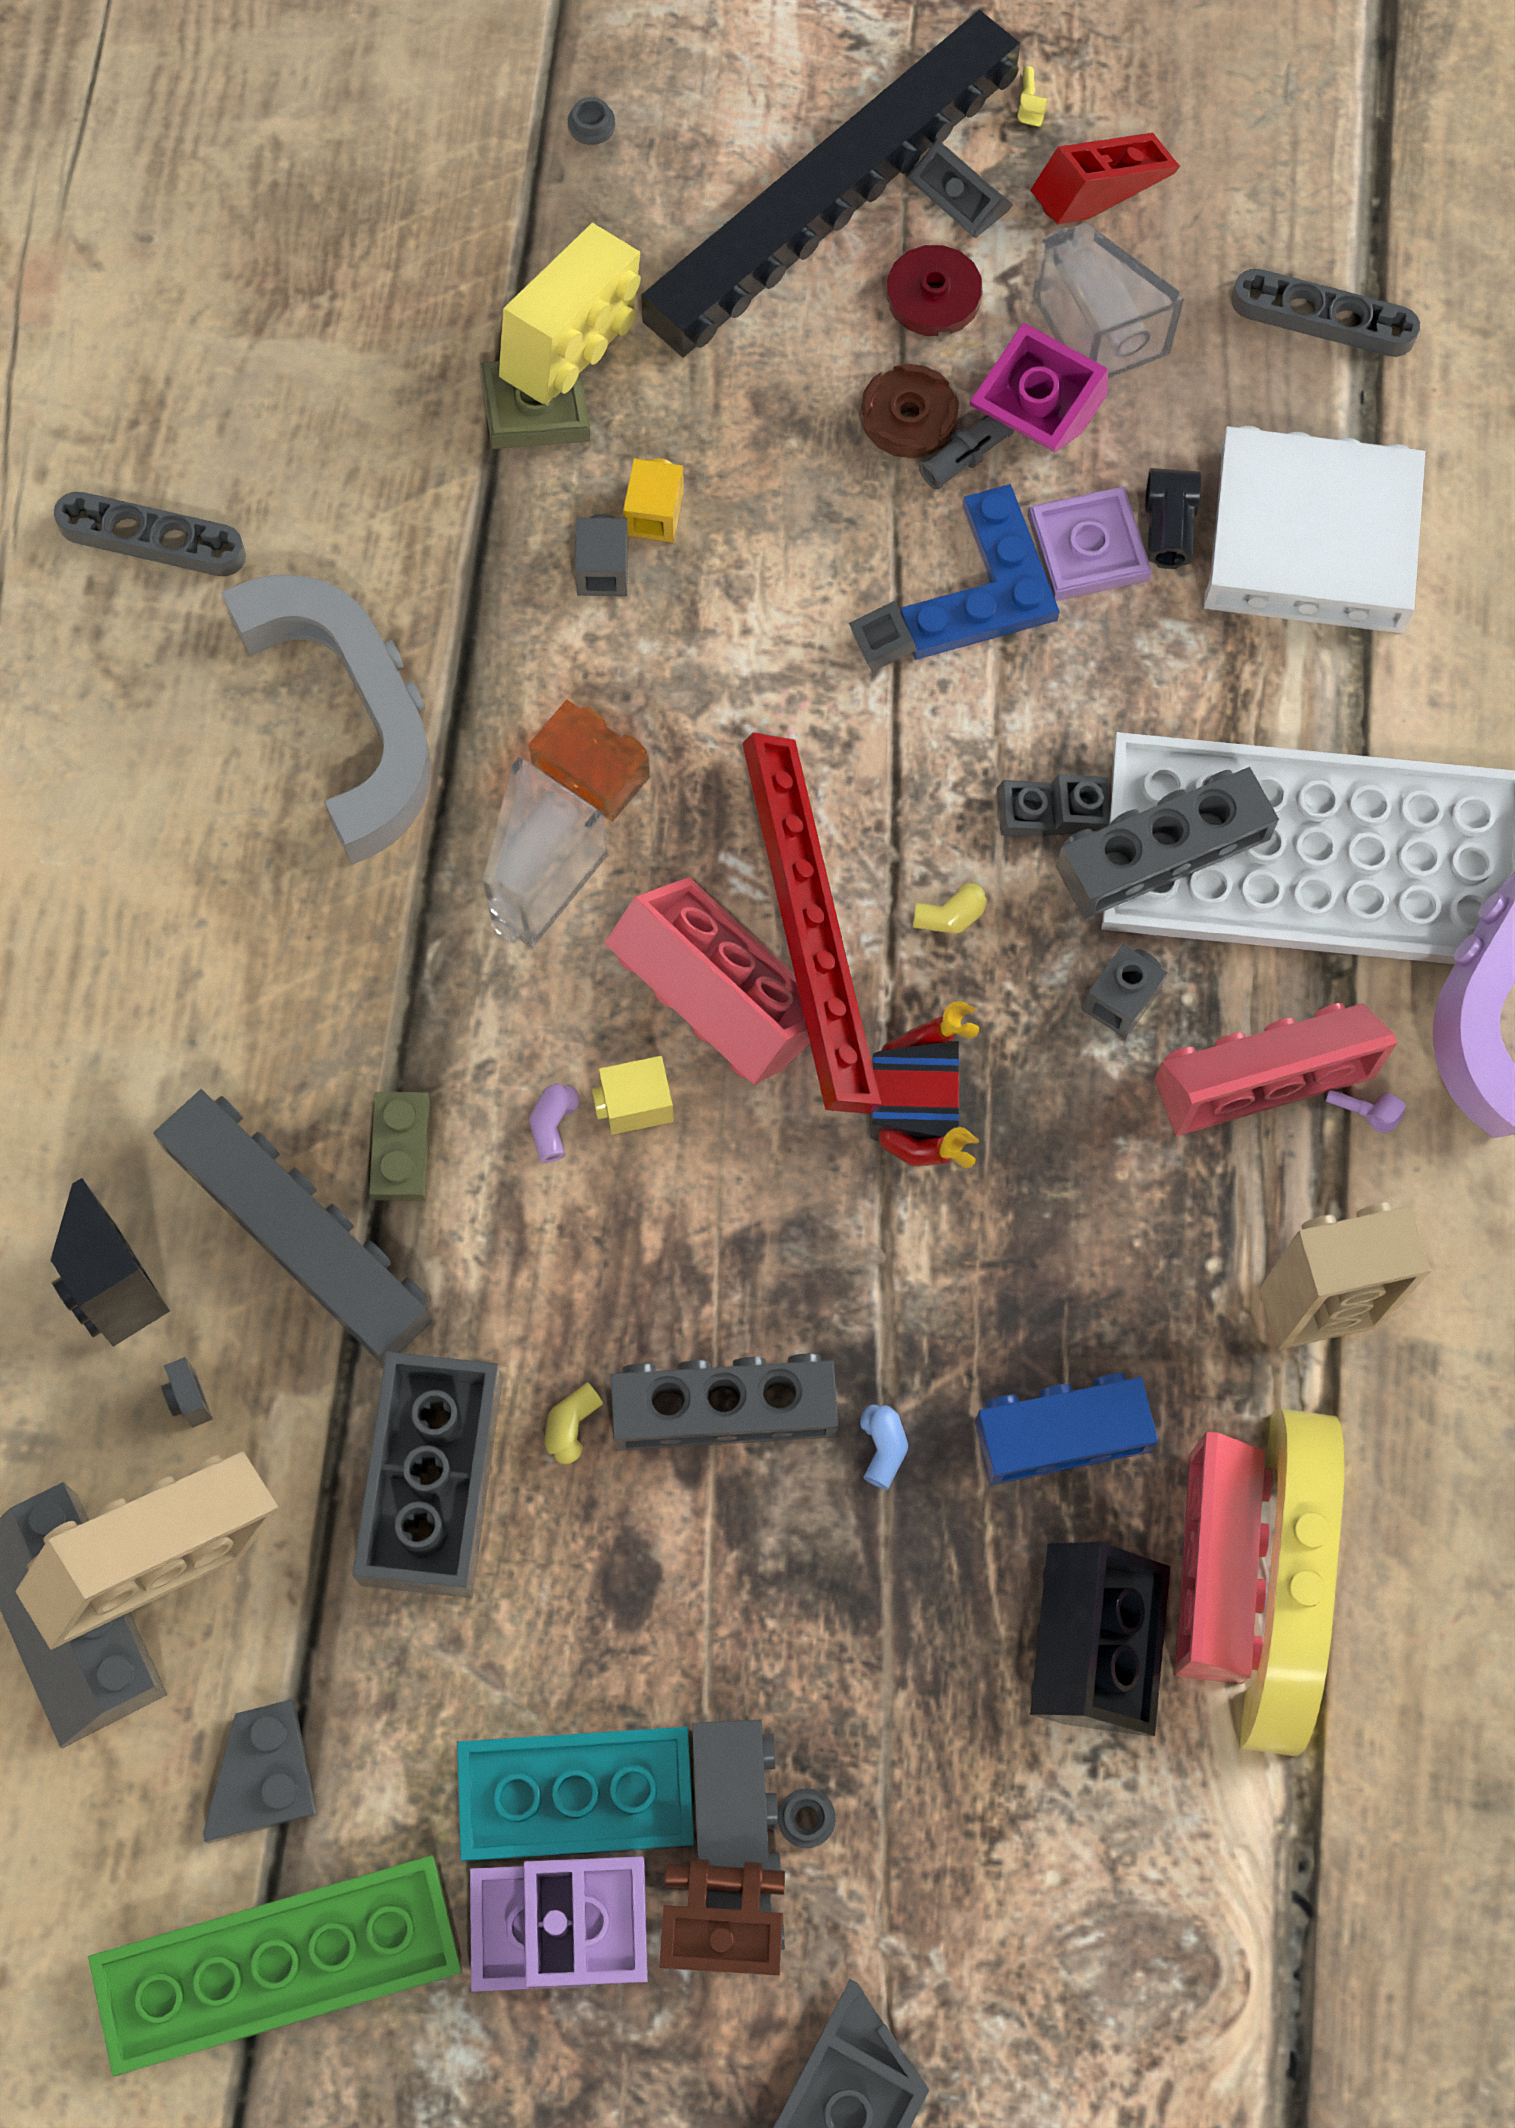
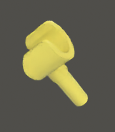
[1017,66,1048,127]

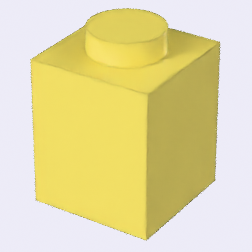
[591,1056,674,1135]

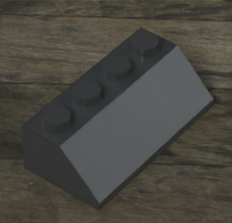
[0,1482,167,1749]

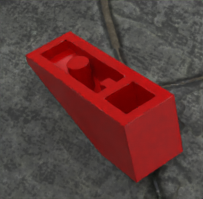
[1030,133,1180,225]

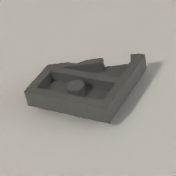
[203,1699,318,1844]

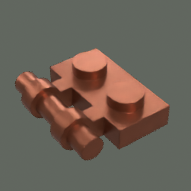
[659,1858,785,1976]

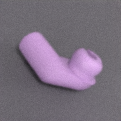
[529,1083,580,1163]

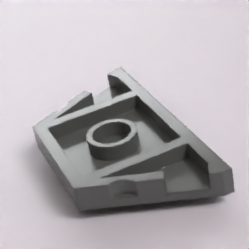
[773,1979,929,2128]

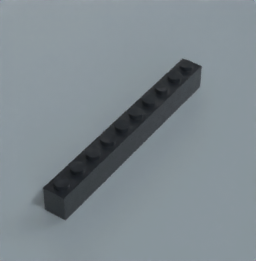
[641,9,1021,358]

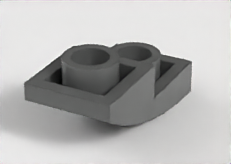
[997,774,1110,836]

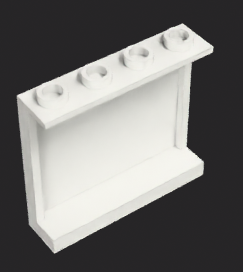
[1204,426,1426,634]

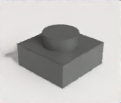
[849,601,918,672]
[161,1357,213,1428]

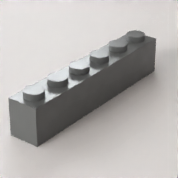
[153,1089,432,1367]

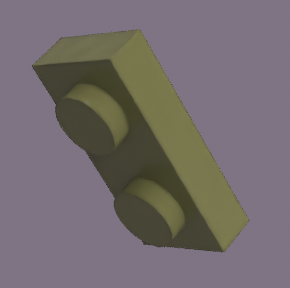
[369,1092,431,1201]

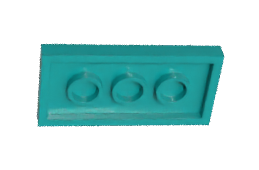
[457,1727,695,1862]

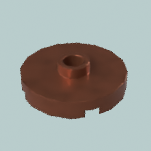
[860,364,959,458]

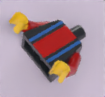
[870,1001,979,1168]

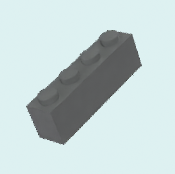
[692,1719,785,1950]

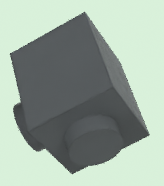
[1082,944,1167,1039]

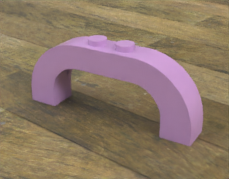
[1433,872,1515,1138]

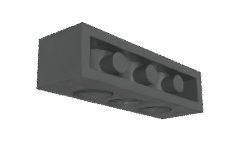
[1056,767,1279,920]
[611,1353,838,1451]

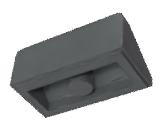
[907,139,1013,238]

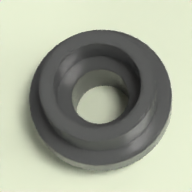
[778,1788,836,1849]

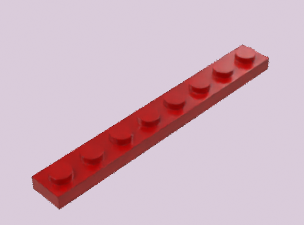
[742,732,881,1114]

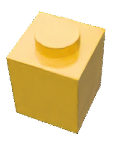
[623,458,684,543]

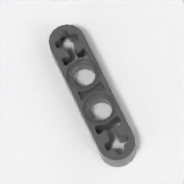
[1231,269,1420,357]
[54,492,246,576]

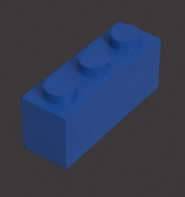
[975,1373,1158,1486]

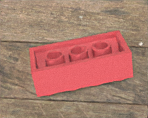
[604,877,810,1085]
[1155,1003,1397,1137]
[1174,1431,1273,1684]

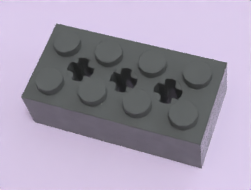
[352,1352,503,1598]

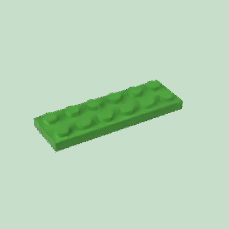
[88,1855,463,2076]

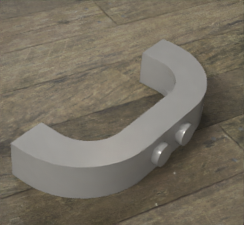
[221,575,431,865]

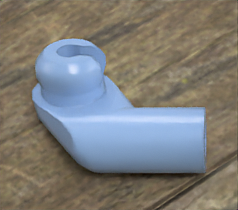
[860,1405,908,1490]

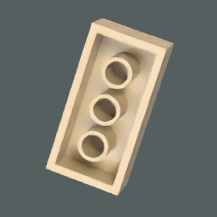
[1259,1203,1431,1351]
[15,1451,279,1650]

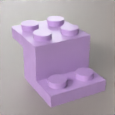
[470,1856,648,1992]

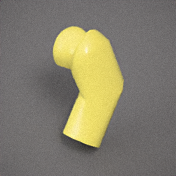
[913,883,987,934]
[544,1382,603,1464]

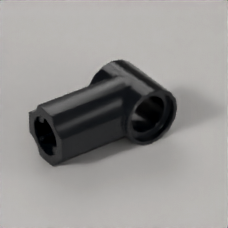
[1145,468,1201,569]

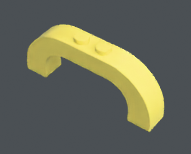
[1240,1408,1345,1757]

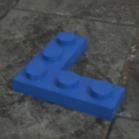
[900,484,1060,660]

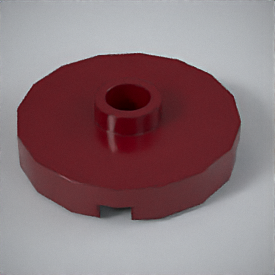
[886,245,983,336]

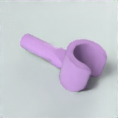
[1326,1089,1406,1133]

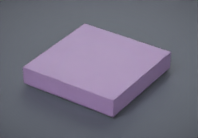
[1027,487,1152,601]

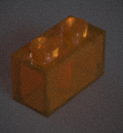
[528,699,650,822]

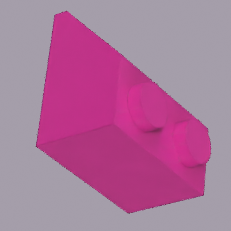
[970,322,1108,453]

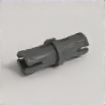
[919,415,1014,489]

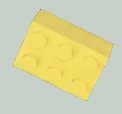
[499,223,641,405]

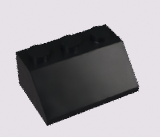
[50,1178,170,1347]
[1030,1542,1170,1736]

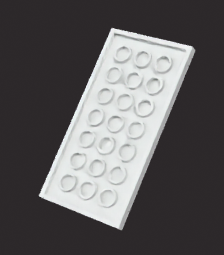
[1101,732,1515,964]

